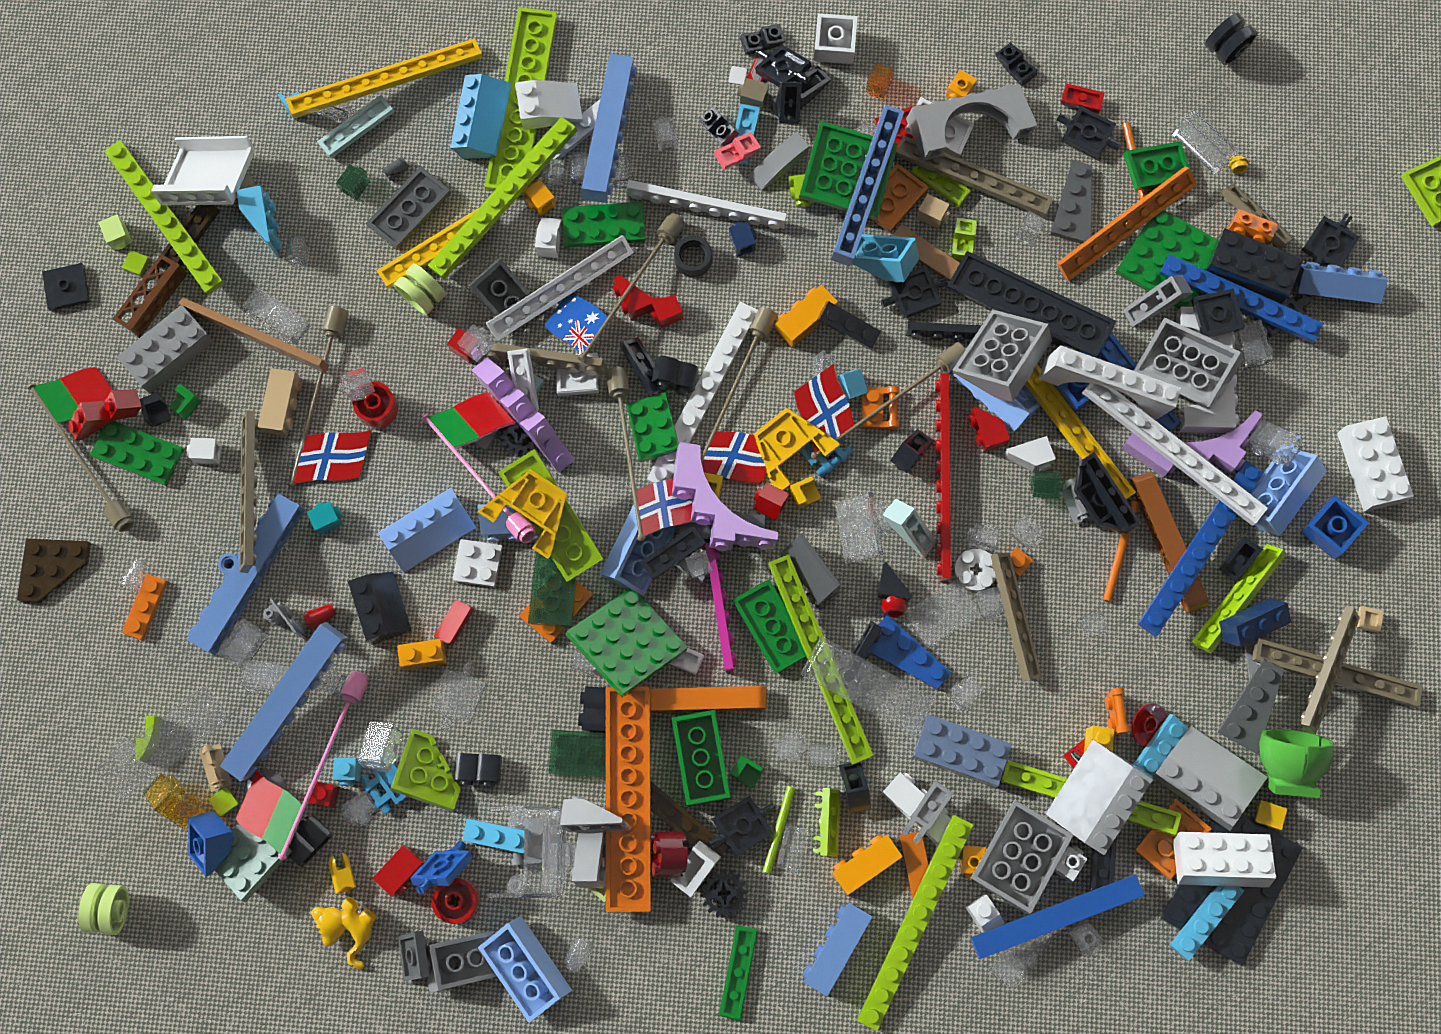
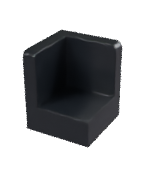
[139,392,171,427]

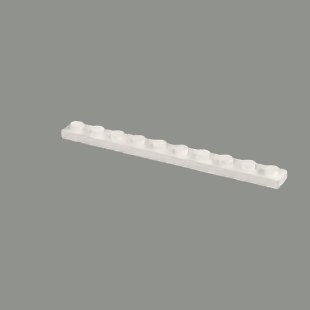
[647,302,758,484]
[1082,383,1268,526]

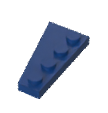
[869,615,951,690]

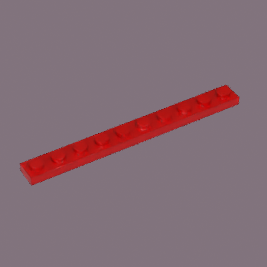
[935,373,951,582]

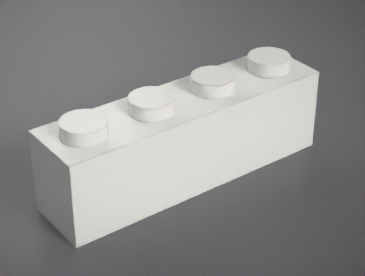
[881,772,951,846]

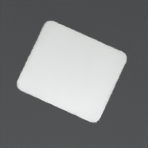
[728,66,747,85]

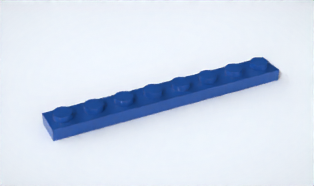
[1159,254,1323,344]

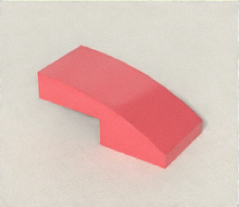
[714,132,761,170]

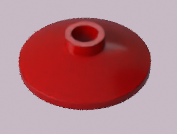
[1132,703,1168,746]

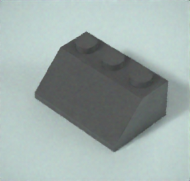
[781,534,841,608]

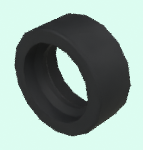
[674,236,713,277]

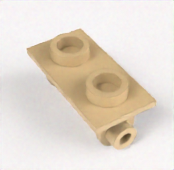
[199,743,232,792]

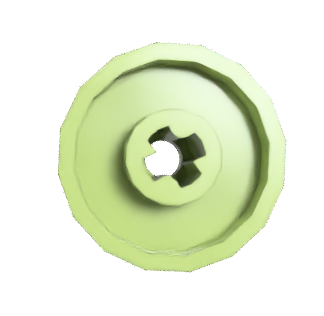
[393,263,447,316]
[78,883,129,935]

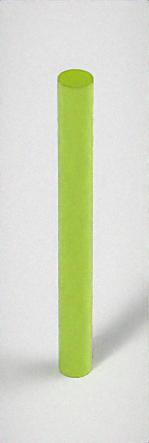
[763,786,795,874]

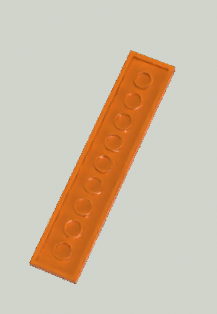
[606,687,651,912]

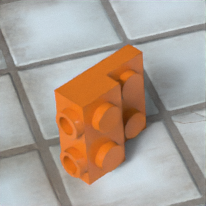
[1227,209,1278,245]

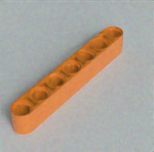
[650,686,767,713]

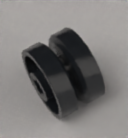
[1204,13,1258,65]

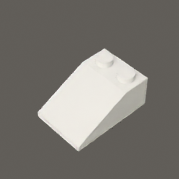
[515,80,583,130]

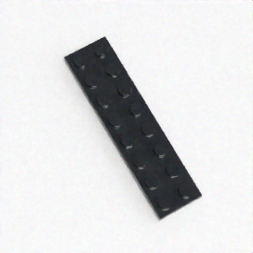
[947,251,1117,358]

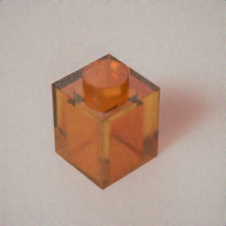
[866,63,894,99]

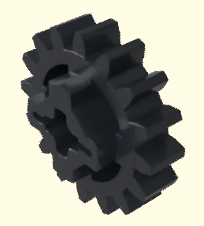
[499,415,536,457]
[700,869,749,918]

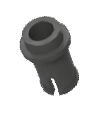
[382,156,409,180]

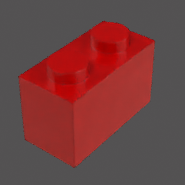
[372,845,425,897]

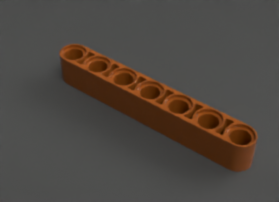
[1130,471,1209,613]

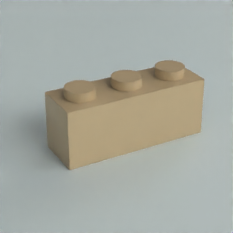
[258,368,302,436]

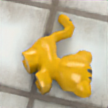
[311,896,377,970]

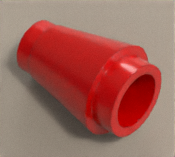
[303,603,336,630]

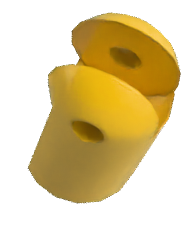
[328,853,356,894]

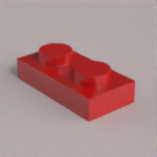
[1060,83,1105,114]

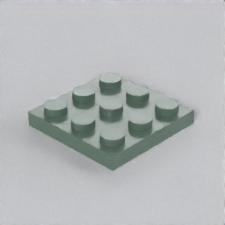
[215,823,292,903]

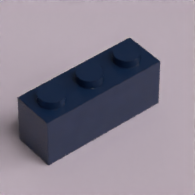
[1219,598,1292,647]

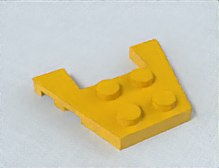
[754,408,841,491]
[478,469,568,559]

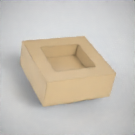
[1356,606,1384,633]

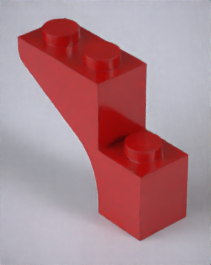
[612,276,684,328]
[68,389,142,441]

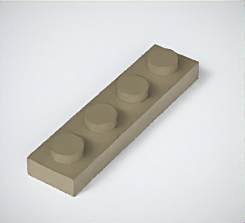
[1221,183,1293,250]

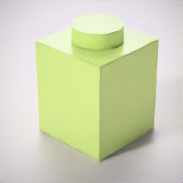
[98,215,133,250]

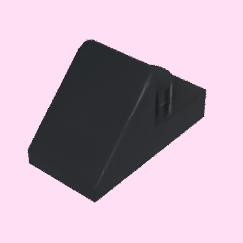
[1219,536,1263,582]

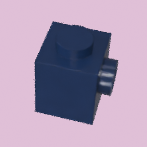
[729,221,757,257]

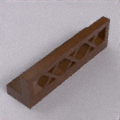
[113,254,188,338]

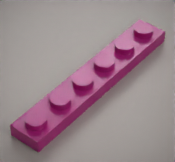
[705,543,737,673]

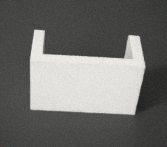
[670,841,721,897]

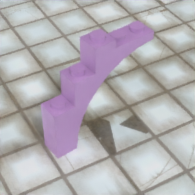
[471,357,575,473]
[1122,410,1262,477]
[672,442,778,551]

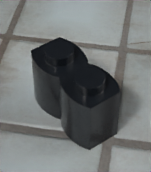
[652,355,699,395]
[578,686,606,733]
[455,753,502,787]
[288,815,334,867]

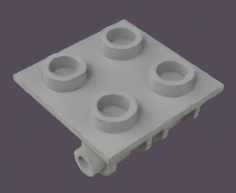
[263,599,307,640]

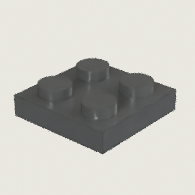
[398,930,430,982]

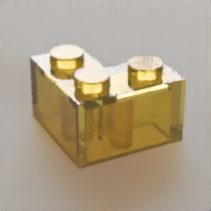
[143,772,205,832]

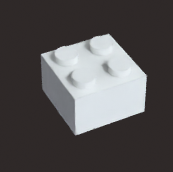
[814,13,858,64]

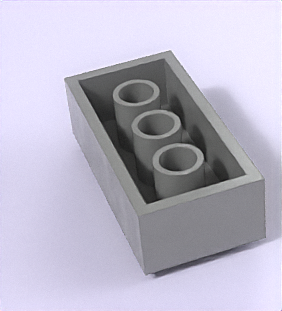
[117,305,214,394]

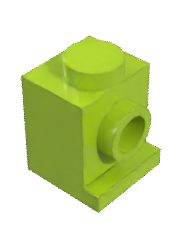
[789,174,812,208]

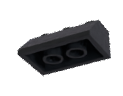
[348,571,412,645]

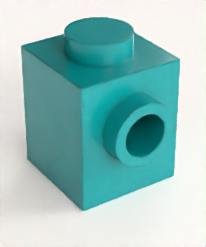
[307,501,343,535]

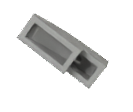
[749,132,809,191]

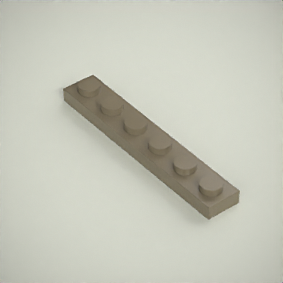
[482,342,607,376]
[991,552,1042,682]
[1301,606,1360,735]

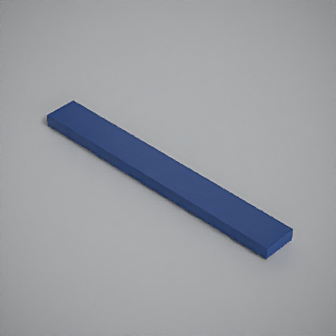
[970,874,1145,960]

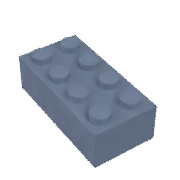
[912,714,1012,788]

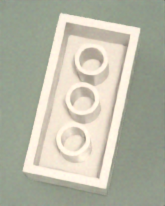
[1337,416,1414,512]
[1173,832,1276,887]

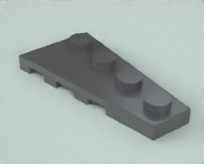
[1050,160,1092,244]
[1218,658,1284,755]

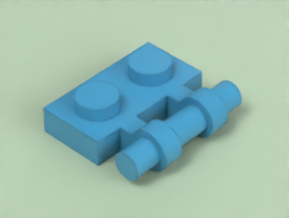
[799,438,853,478]
[360,756,408,815]

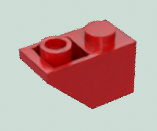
[969,407,1010,452]

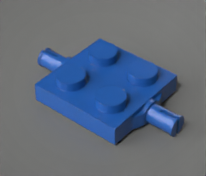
[411,841,472,894]

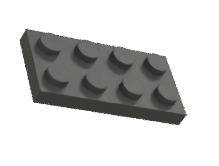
[366,166,451,250]

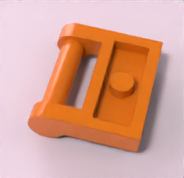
[861,386,900,430]
[1105,688,1130,737]

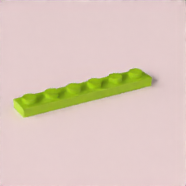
[1192,544,1287,654]

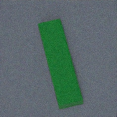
[719,925,758,1021]

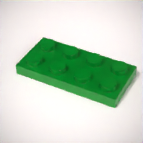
[562,201,645,248]
[90,421,184,487]
[732,579,807,675]

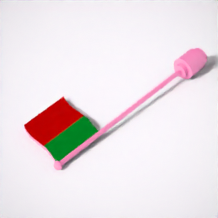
[422,392,536,544]
[236,671,368,860]

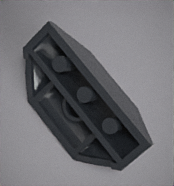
[1074,452,1142,533]

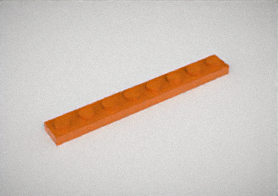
[1056,167,1197,281]

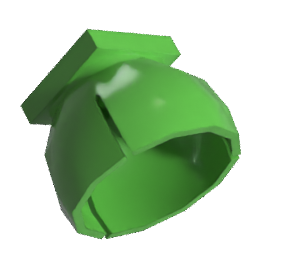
[1259,729,1334,798]

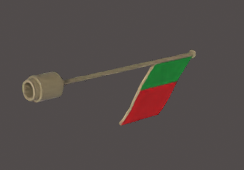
[27,367,134,532]

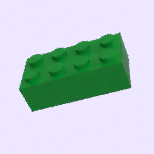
[672,710,731,807]

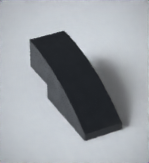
[770,66,831,116]

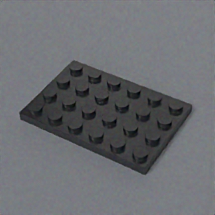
[1160,813,1303,966]

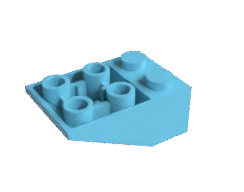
[236,185,282,258]

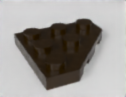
[17,538,91,603]

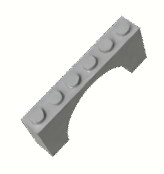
[906,84,1037,161]

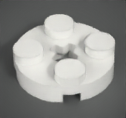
[954,549,996,592]

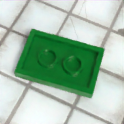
[1123,141,1190,191]
[626,392,679,462]

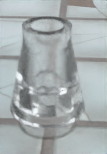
[120,559,146,592]

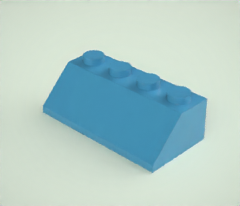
[450,74,511,159]

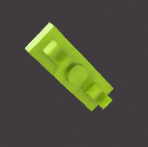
[813,788,840,857]

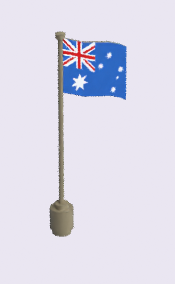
[545,213,684,362]

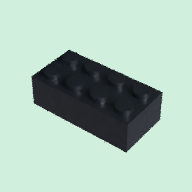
[1205,228,1303,304]

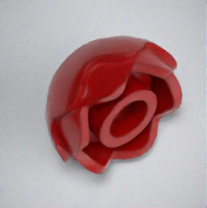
[881,596,908,617]

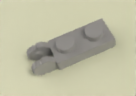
[901,781,954,844]

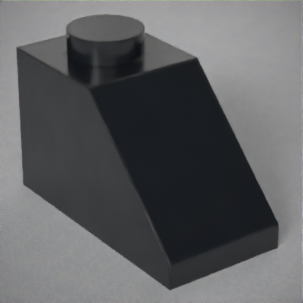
[890,429,934,473]
[839,762,871,813]

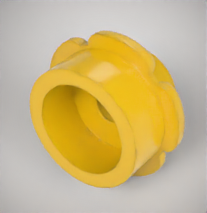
[1229,156,1249,174]

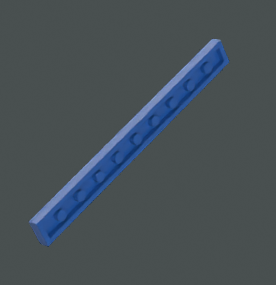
[1137,460,1264,637]

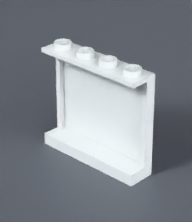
[151,136,255,205]

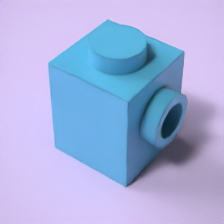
[333,758,362,786]

